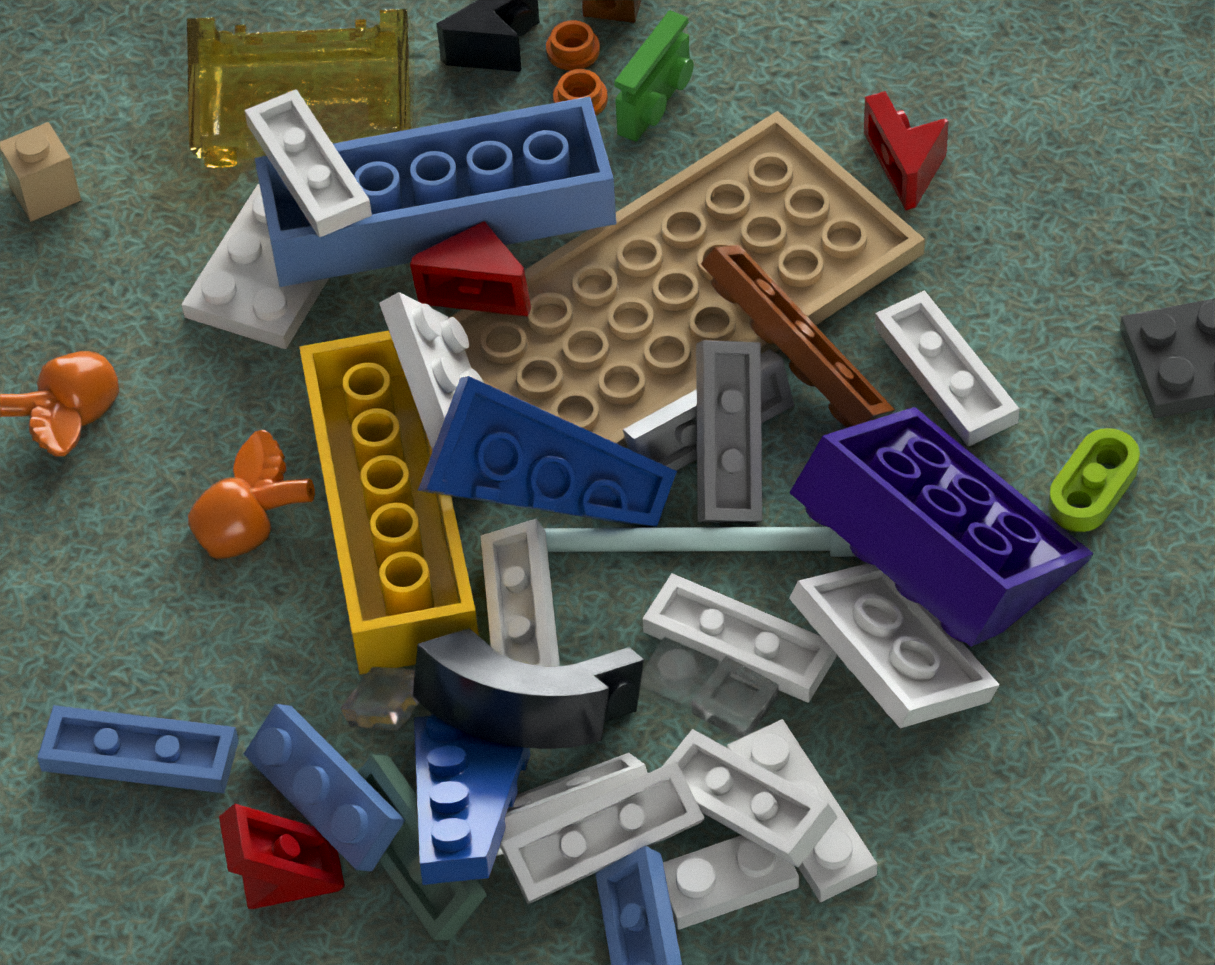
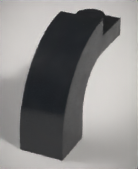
[412,628,644,749]

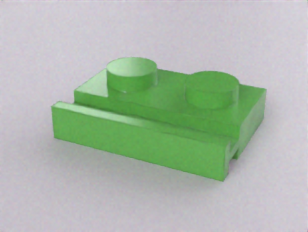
[614,10,694,142]

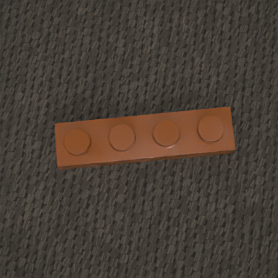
[701,245,895,428]

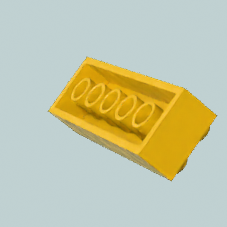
[299,330,479,675]

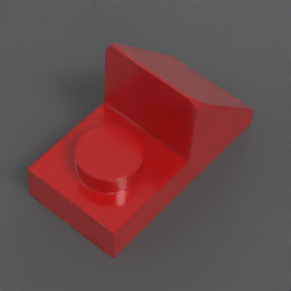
[864,91,949,211]
[219,803,345,909]

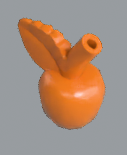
[0,351,119,457]
[188,430,315,559]

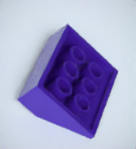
[789,407,1094,647]

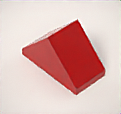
[410,221,531,317]

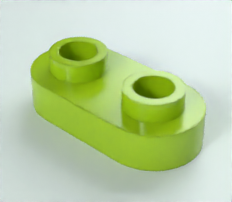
[1048,428,1140,532]

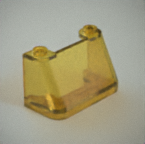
[187,9,415,168]

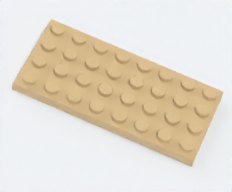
[451,111,925,448]

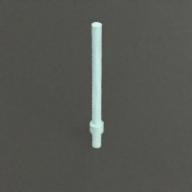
[544,527,855,557]

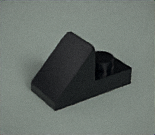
[436,0,540,72]

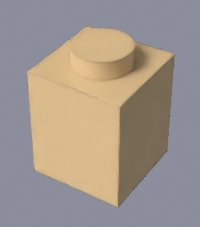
[0,122,81,222]

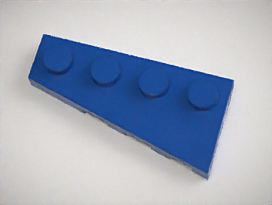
[418,376,677,527]
[414,714,530,885]

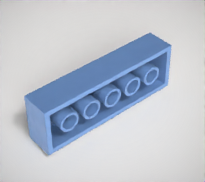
[254,97,616,287]

